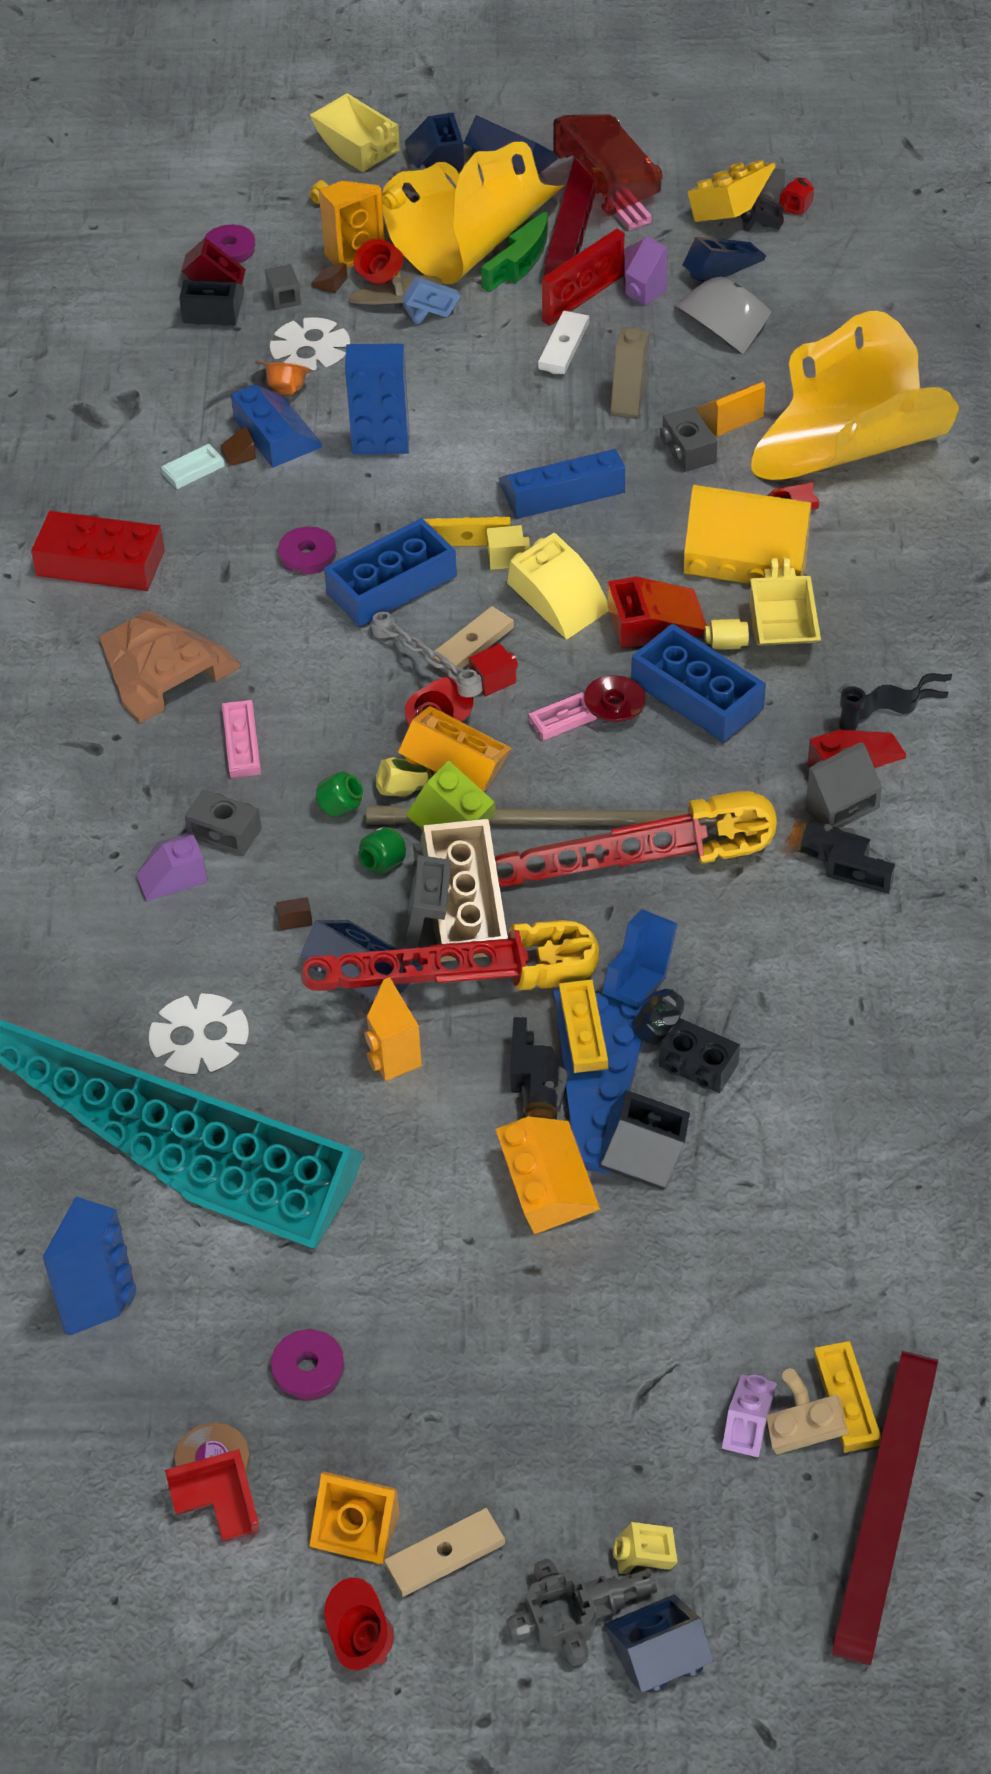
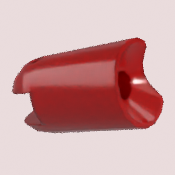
[767,482,819,510]

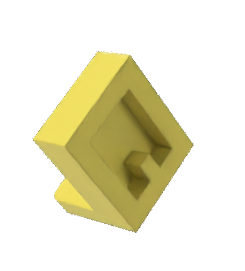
[613,1522,678,1575]

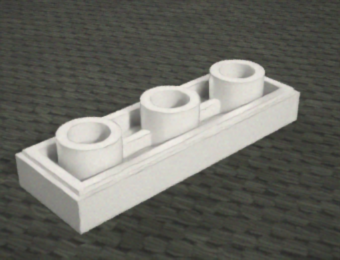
[538,311,589,374]

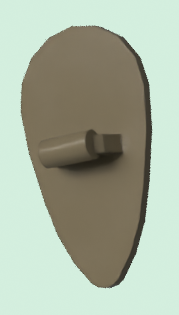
[349,271,444,305]

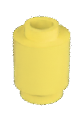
[704,619,749,650]

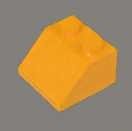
[364,977,422,1081]

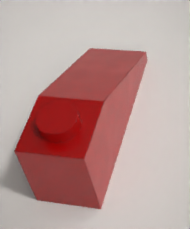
[807,730,906,768]

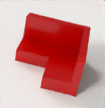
[165,1449,260,1542]

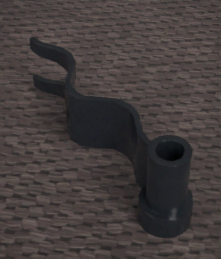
[839,673,952,731]

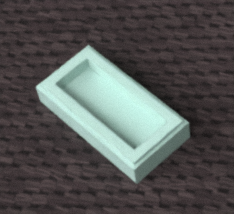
[161,444,225,489]

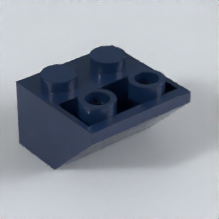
[405,113,464,169]

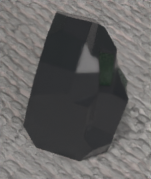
[632,989,685,1043]

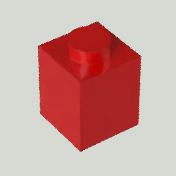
[469,643,518,697]

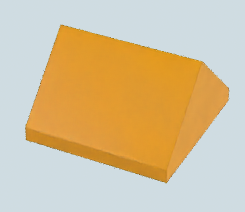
[695,381,766,437]
[309,1471,400,1565]

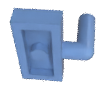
[402,276,461,324]

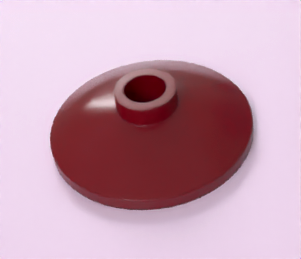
[584,675,646,722]

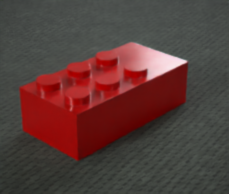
[31,510,165,591]

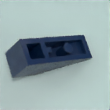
[682,237,766,282]

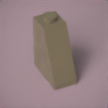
[611,327,649,419]

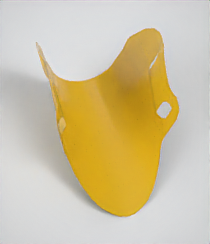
[382,141,565,284]
[751,310,959,480]

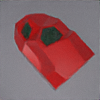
[780,177,814,215]

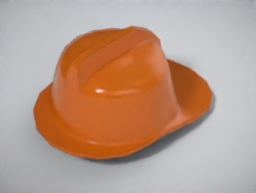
[255,361,312,396]

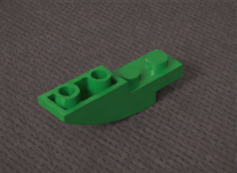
[481,211,548,292]

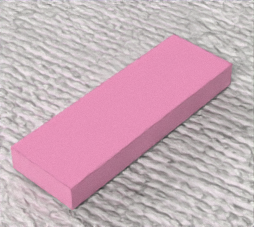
[222,700,261,778]

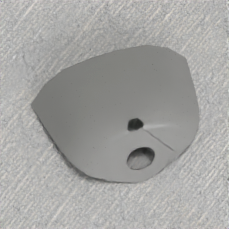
[674,276,772,354]

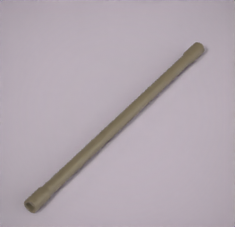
[366,806,735,827]

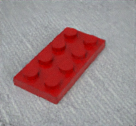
[542,228,625,326]

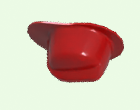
[353,238,404,284]
[405,677,474,726]
[324,1577,394,1671]

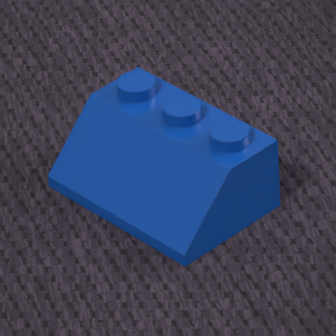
[231,384,322,468]

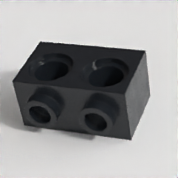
[659,1018,740,1093]

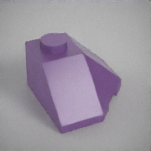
[624,236,668,306]
[136,833,208,901]

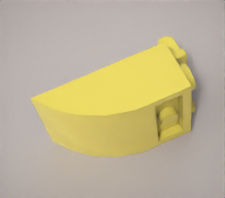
[310,93,400,173]
[507,532,609,640]
[749,558,821,646]

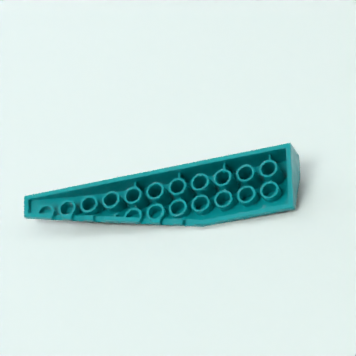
[0,1020,364,1249]

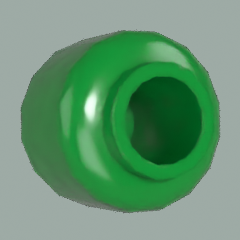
[316,771,363,817]
[358,827,406,874]

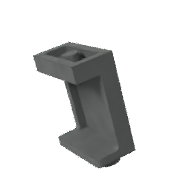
[403,855,451,949]

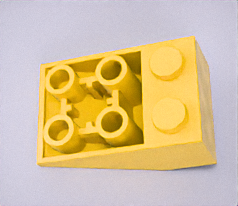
[687,160,776,222]

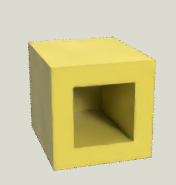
[487,525,530,570]

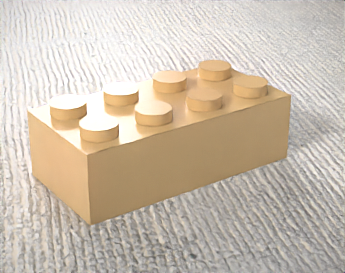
[421,819,508,962]

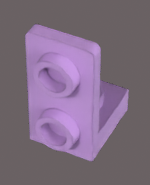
[722,1375,777,1457]

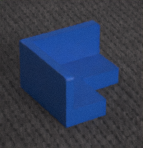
[602,909,677,1007]

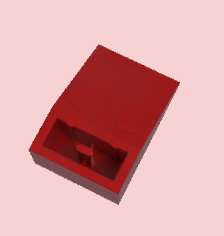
[607,576,707,649]

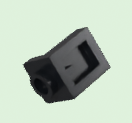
[741,197,784,232]

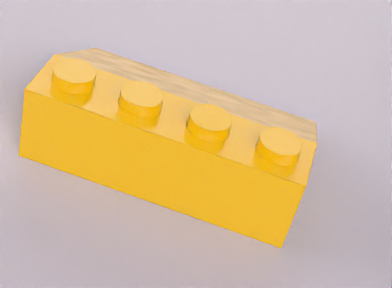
[684,485,811,584]

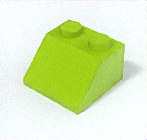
[406,760,496,831]

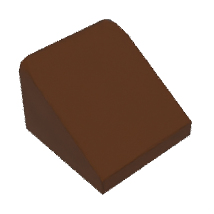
[311,263,348,293]
[220,427,256,466]
[276,897,313,930]

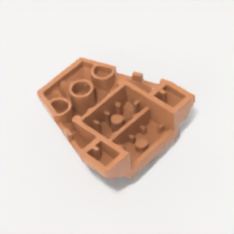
[99,610,241,724]

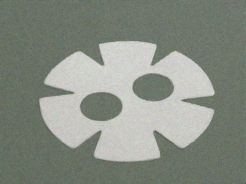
[270,317,350,370]
[149,993,249,1074]

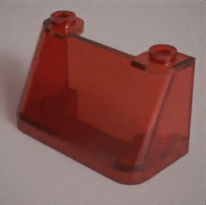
[553,113,663,216]

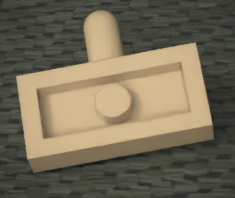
[767,1368,849,1455]

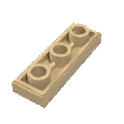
[434,606,514,670]
[384,1507,505,1597]

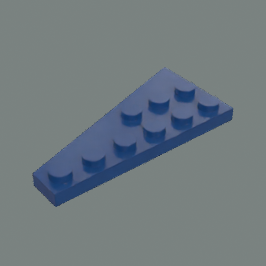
[553,987,647,1174]

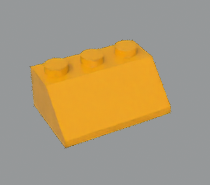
[319,181,385,268]
[398,706,512,793]
[495,1116,601,1235]

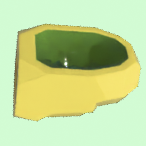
[376,757,432,797]

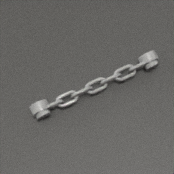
[371,612,482,697]

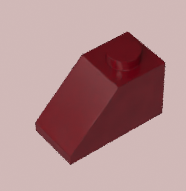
[181,238,246,285]

